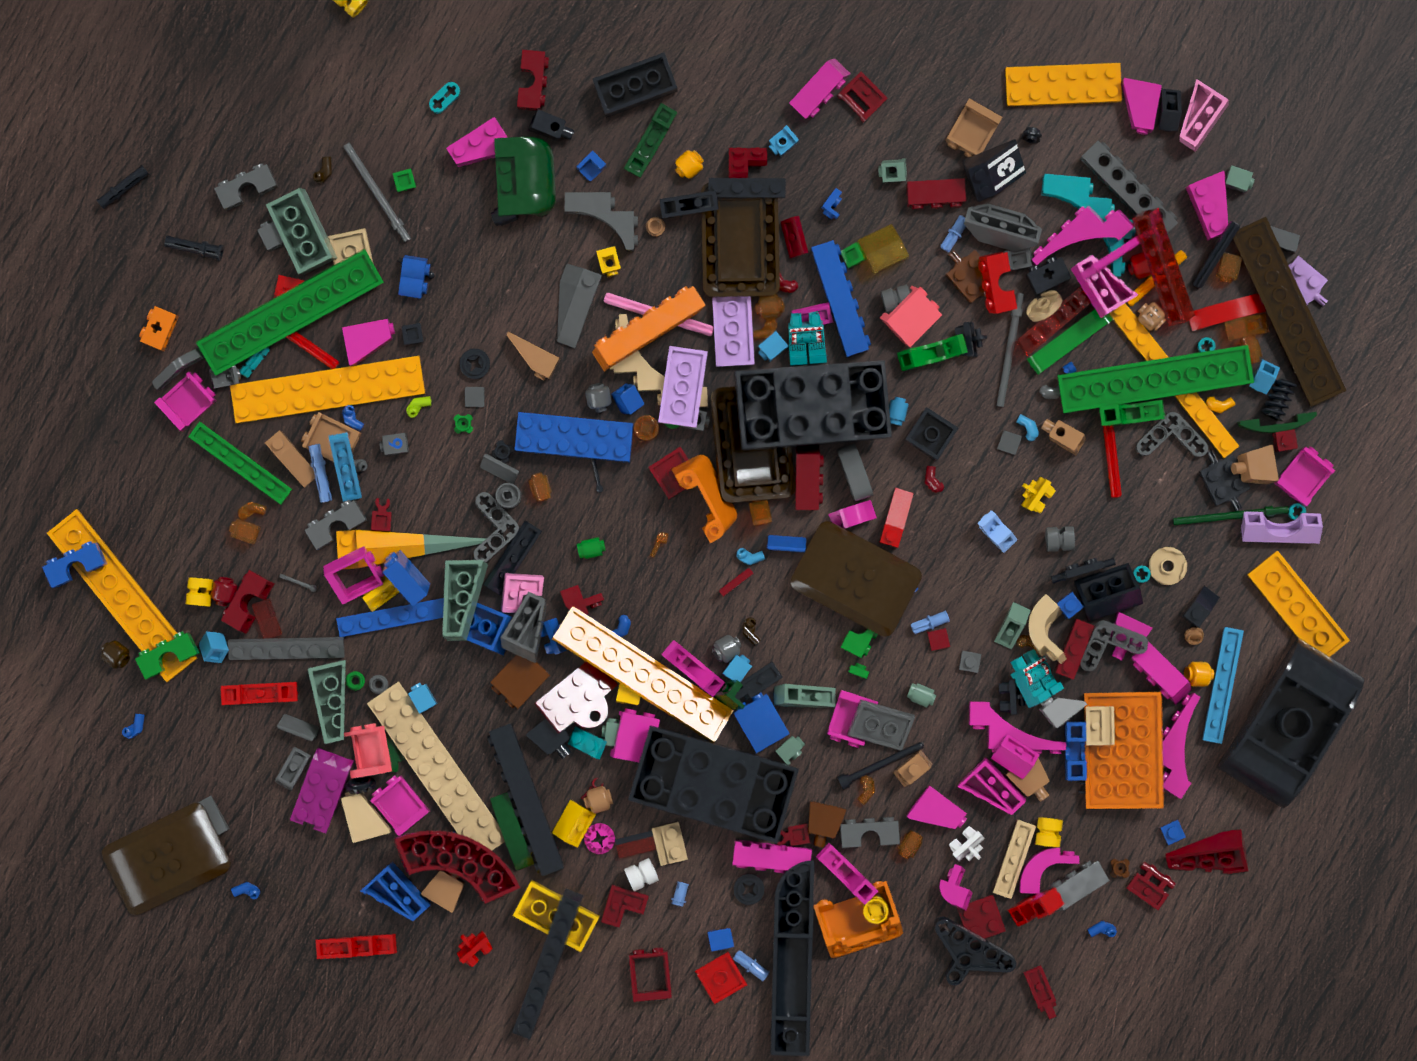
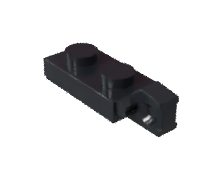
[735,661,783,700]

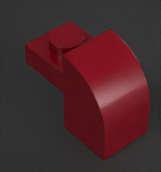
[560,585,604,615]

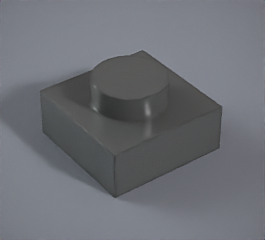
[959,651,981,673]

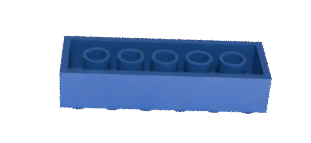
[515,412,634,463]

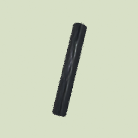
[1192,221,1240,288]

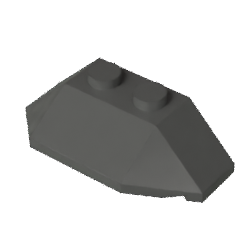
[964,204,1042,252]

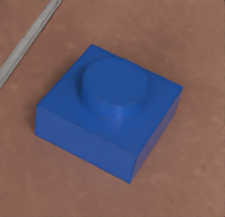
[1160,820,1186,845]

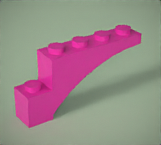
[1032,206,1135,265]
[1163,693,1201,799]
[969,702,1066,754]

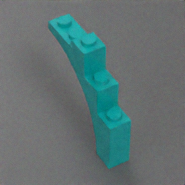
[1041,174,1136,278]

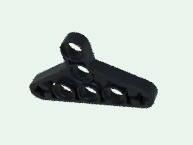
[934,916,1016,986]

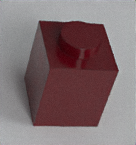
[1272,429,1298,452]

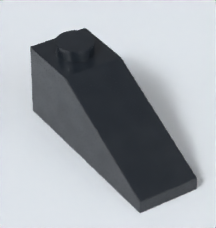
[659,190,719,218]

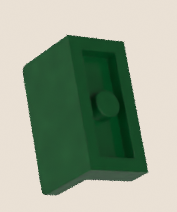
[714,680,745,710]

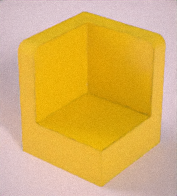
[616,684,640,705]

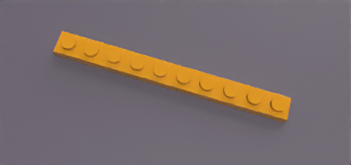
[1109,303,1239,458]

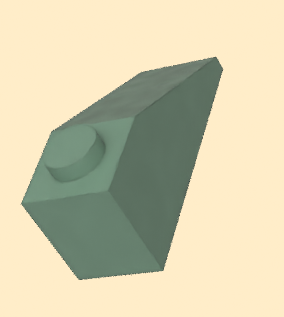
[774,684,835,707]

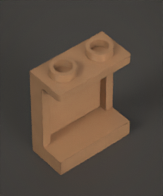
[945,98,1002,158]
[301,412,362,462]

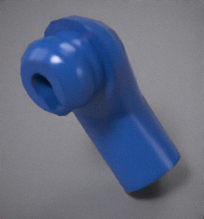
[342,405,364,432]
[612,615,631,637]
[122,713,145,739]
[231,882,260,899]
[1087,921,1117,937]

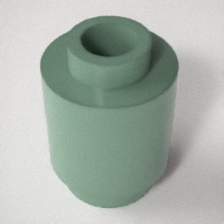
[907,683,936,708]

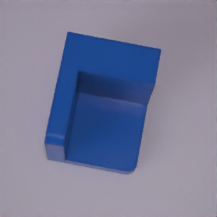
[576,151,607,182]
[611,384,644,415]
[708,928,734,951]

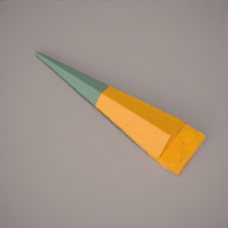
[336,530,486,570]

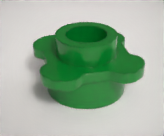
[454,414,473,433]

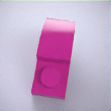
[661,640,725,697]
[816,843,878,905]
[1019,847,1079,894]

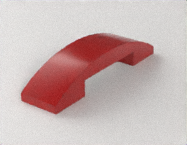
[1187,293,1266,331]
[221,682,298,705]

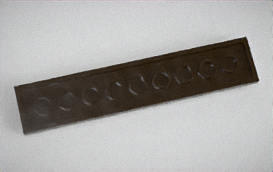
[1233,216,1347,407]

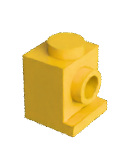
[596,246,621,277]

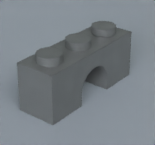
[214,163,278,211]
[305,499,368,550]
[840,817,900,848]

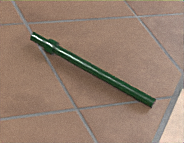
[1173,506,1289,525]

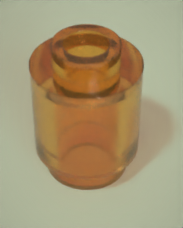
[1239,335,1263,364]
[528,472,552,502]
[897,830,923,860]

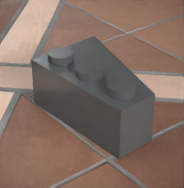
[501,591,546,663]
[1040,860,1109,912]

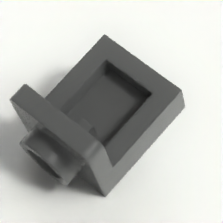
[1004,248,1034,271]
[209,365,241,388]

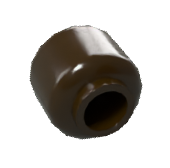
[101,640,130,669]

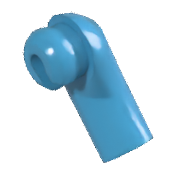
[737,548,765,565]

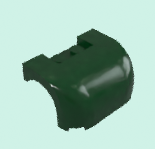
[494,137,556,217]

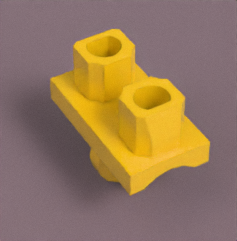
[1021,477,1056,513]

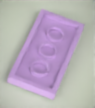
[712,297,754,367]
[658,346,708,428]

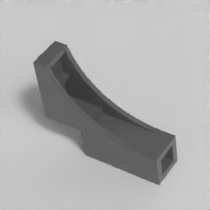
[565,192,638,252]

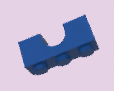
[42,541,108,588]
[1065,722,1087,780]

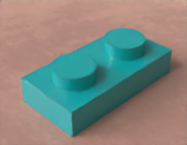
[568,726,607,759]

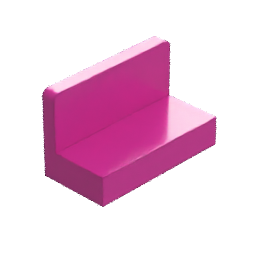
[991,734,1039,779]

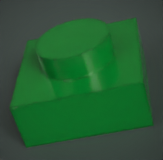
[393,169,416,193]
[841,242,867,269]
[848,663,869,679]

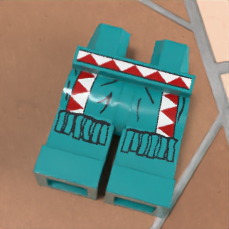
[788,311,827,365]
[1011,649,1064,708]

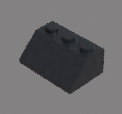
[1074,563,1143,622]

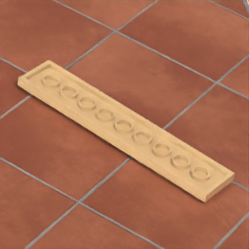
[367,682,505,851]

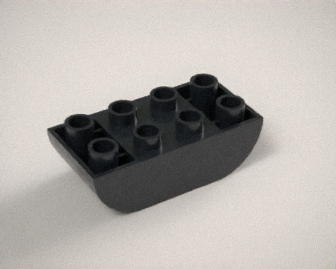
[734,360,892,450]
[1217,637,1364,808]
[628,725,799,844]

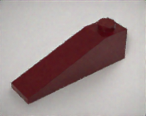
[1165,829,1249,874]

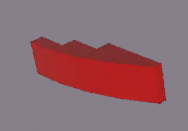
[316,934,397,959]

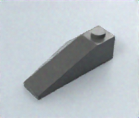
[557,264,603,349]

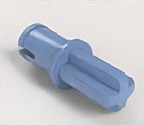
[941,215,966,252]
[911,610,950,634]
[733,950,770,982]

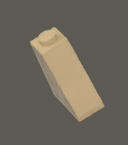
[341,792,392,843]

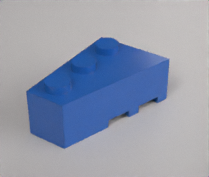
[361,862,431,921]

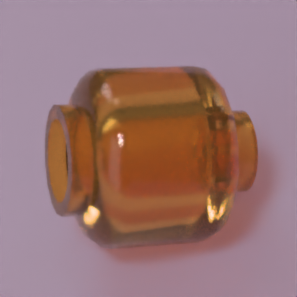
[755,294,785,320]

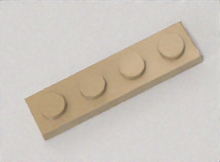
[993,819,1036,899]

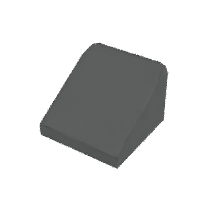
[465,387,485,407]
[997,430,1022,455]

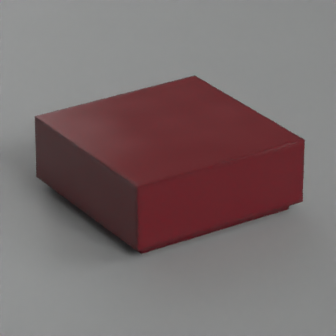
[927,628,950,651]

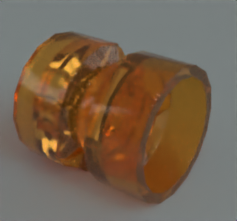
[634,415,659,441]

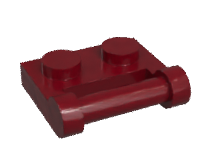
[837,72,888,123]

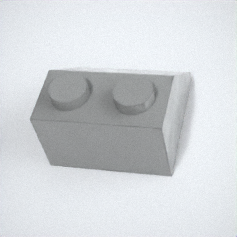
[1039,697,1087,728]

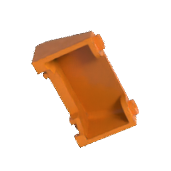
[671,455,737,543]
[813,881,903,958]

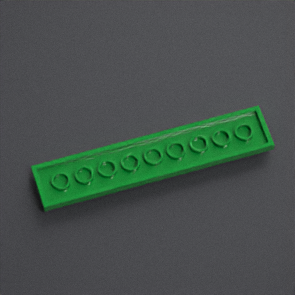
[196,248,384,376]
[1057,345,1254,413]

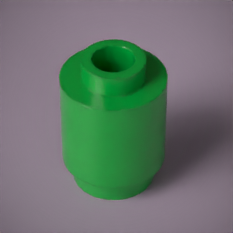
[577,537,606,559]

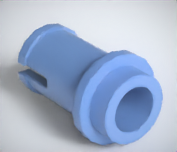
[671,881,689,907]

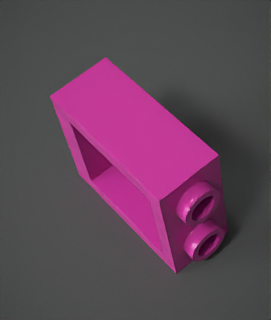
[323,546,384,605]

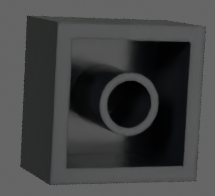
[904,407,958,461]

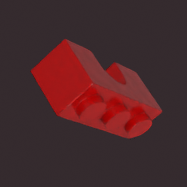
[978,252,1017,314]
[1008,887,1065,927]

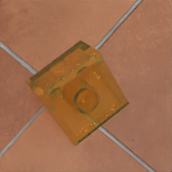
[857,224,909,275]

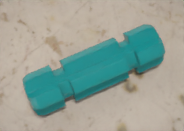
[239,347,270,378]

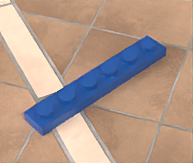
[336,598,444,637]

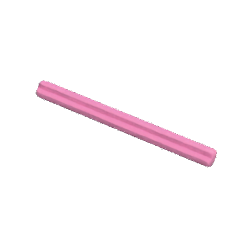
[604,293,714,336]

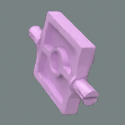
[1289,256,1328,307]

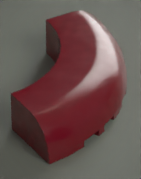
[393,831,520,904]

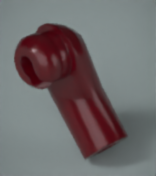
[779,273,799,293]
[925,466,944,493]

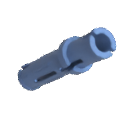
[308,444,332,502]

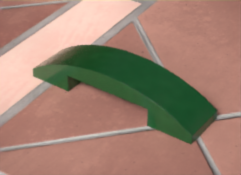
[624,103,678,178]
[1237,412,1317,433]
[490,792,534,871]

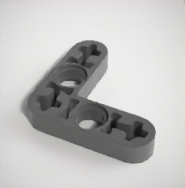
[152,347,205,391]
[1136,412,1208,457]
[473,492,519,563]
[1080,620,1148,671]

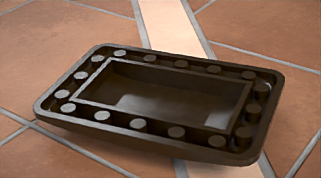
[701,183,780,297]
[711,386,795,503]
[791,521,922,637]
[102,803,231,915]

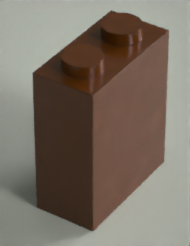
[490,655,550,709]

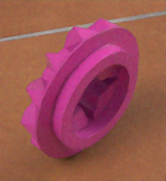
[584,823,615,854]

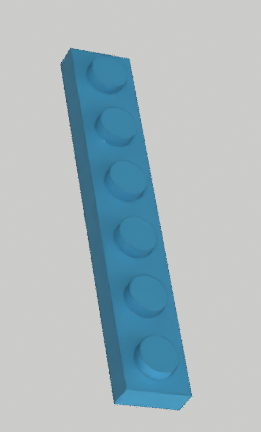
[1202,627,1244,744]

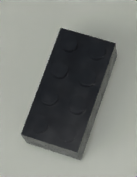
[592,52,678,118]

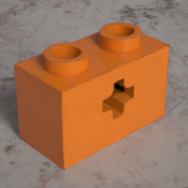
[139,306,179,351]

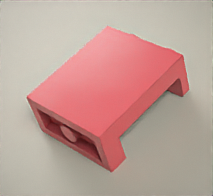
[880,285,942,347]
[344,723,392,779]

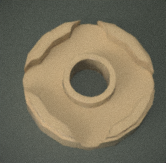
[1026,290,1062,322]
[1149,547,1187,585]

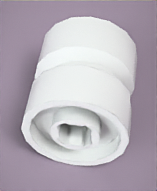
[624,858,659,892]

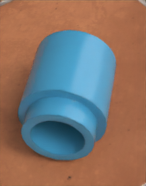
[889,397,909,426]

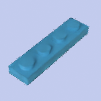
[329,432,362,502]

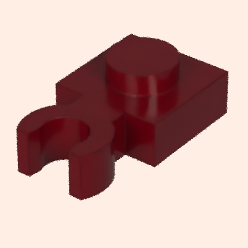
[371,498,392,532]
[777,824,810,846]

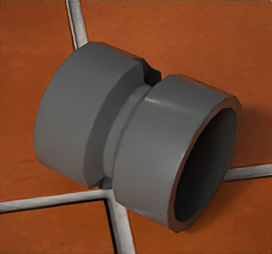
[881,284,910,314]
[495,483,522,509]
[1045,526,1075,552]

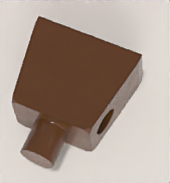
[808,801,846,848]

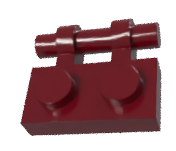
[1126,861,1176,910]

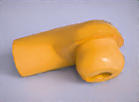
[1206,397,1235,413]

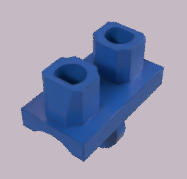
[541,618,568,655]

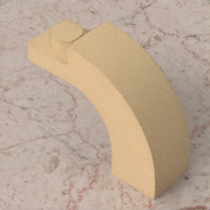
[1029,594,1066,664]

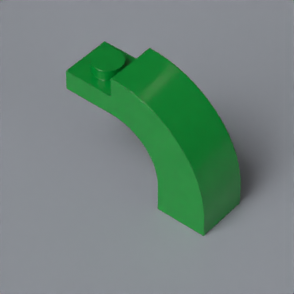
[897,334,968,371]
[1100,400,1165,426]

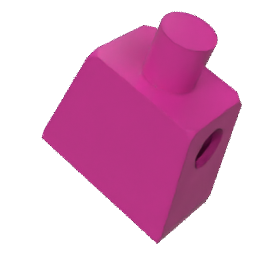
[1110,612,1152,660]

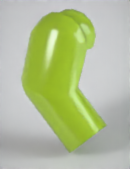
[406,396,432,418]

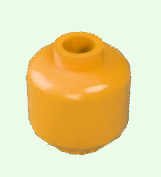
[675,150,704,179]
[1184,662,1214,687]

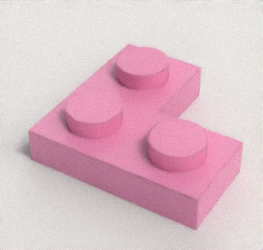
[501,573,544,613]

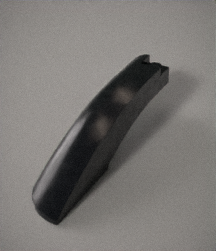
[771,860,814,1056]

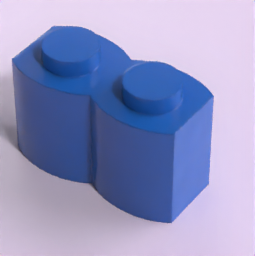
[398,255,431,299]

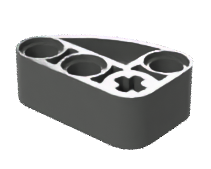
[837,443,873,502]

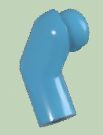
[1016,414,1039,441]

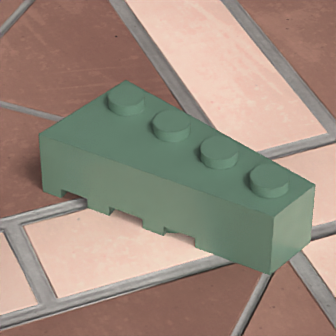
[443,560,488,641]
[308,660,346,744]

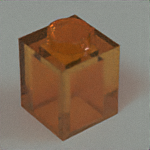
[1216,253,1242,283]
[229,519,261,545]

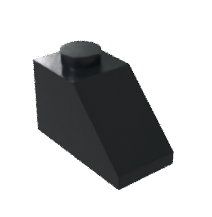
[1158,89,1182,132]
[1181,586,1220,628]

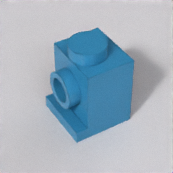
[769,125,799,157]

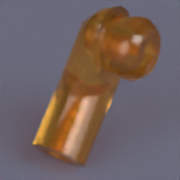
[753,317,777,340]
[238,502,267,520]

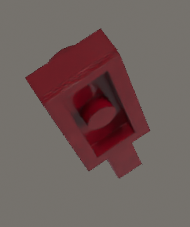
[1023,965,1057,1020]

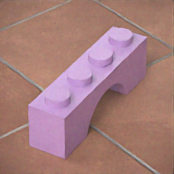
[1241,512,1323,544]

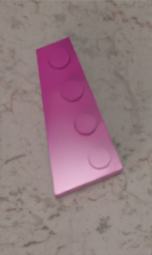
[732,839,812,873]

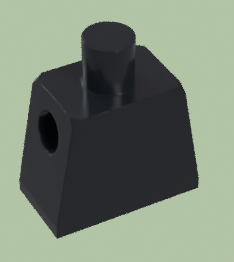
[528,109,574,141]
[526,719,571,759]

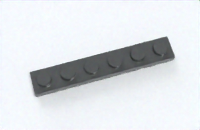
[228,637,345,660]

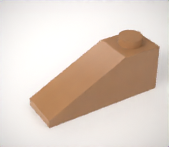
[507,332,560,380]
[265,430,315,488]

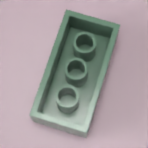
[266,188,337,275]

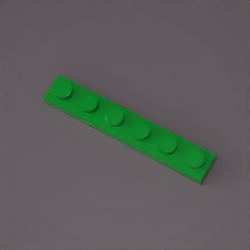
[188,421,293,505]

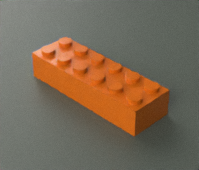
[592,286,706,372]

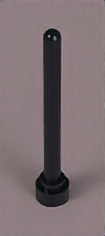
[837,742,924,790]

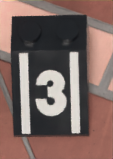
[962,139,1026,202]

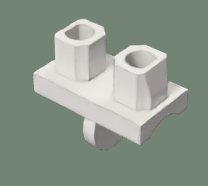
[949,826,985,861]

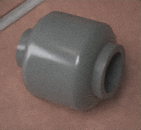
[585,383,612,412]
[712,635,741,663]

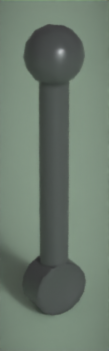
[279,574,317,592]

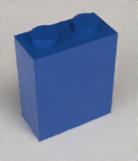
[383,550,430,606]
[733,693,790,753]

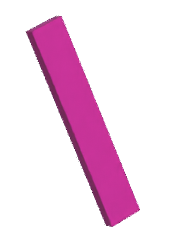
[1080,228,1153,280]

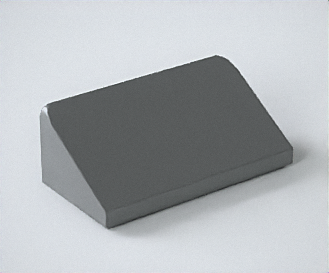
[1271,226,1300,254]
[480,454,520,484]
[277,714,319,741]

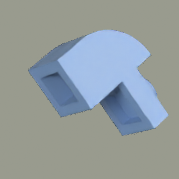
[978,510,1017,553]

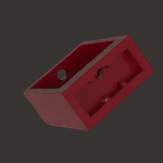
[629,947,672,1002]

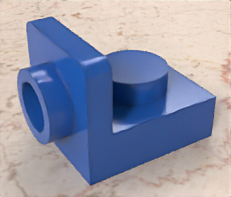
[821,188,842,219]

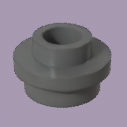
[369,675,388,694]

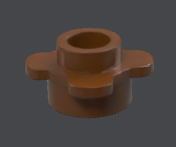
[1110,859,1130,878]

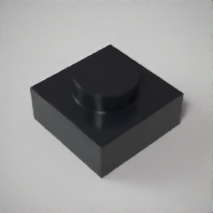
[401,323,424,345]

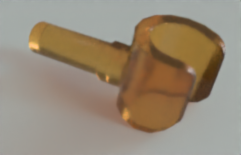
[650,532,668,557]

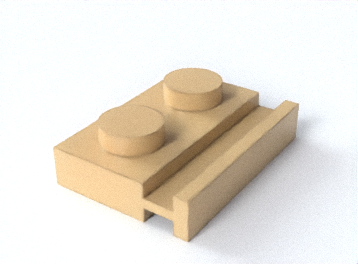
[1086,706,1115,745]
[652,822,688,866]

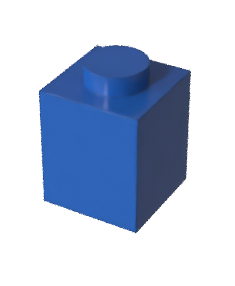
[1056,592,1084,619]

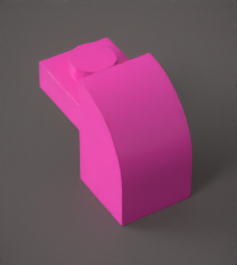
[829,500,877,529]
[940,864,973,910]

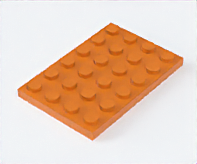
[1084,692,1164,809]

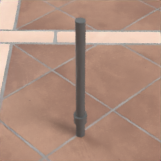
[343,143,411,243]
[996,293,1024,407]

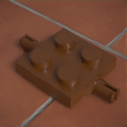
[946,250,1000,304]

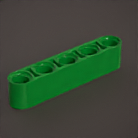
[1027,309,1113,375]

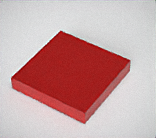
[695,951,747,1004]

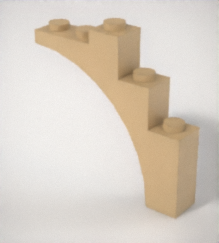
[610,314,708,408]

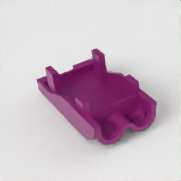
[290,747,354,833]

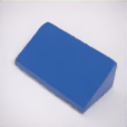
[767,535,806,552]

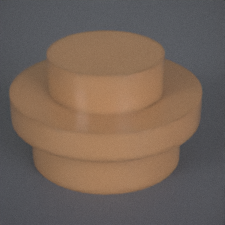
[646,217,665,236]
[1184,627,1204,645]

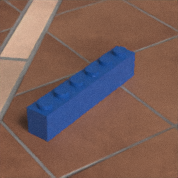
[811,240,871,358]

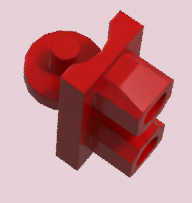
[456,931,493,967]

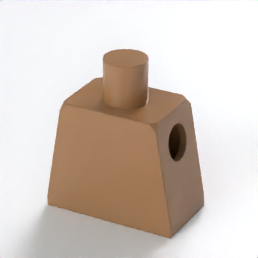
[1041,419,1086,456]
[1231,445,1279,484]
[892,750,932,787]
[1005,758,1050,802]
[421,870,465,913]

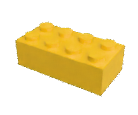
[513,880,600,952]

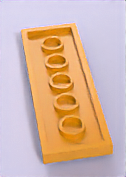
[1005,63,1122,107]
[1247,551,1350,657]

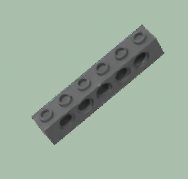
[1080,141,1178,241]

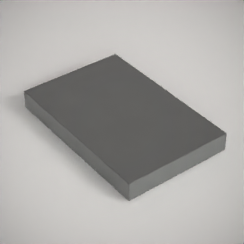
[848,699,915,751]

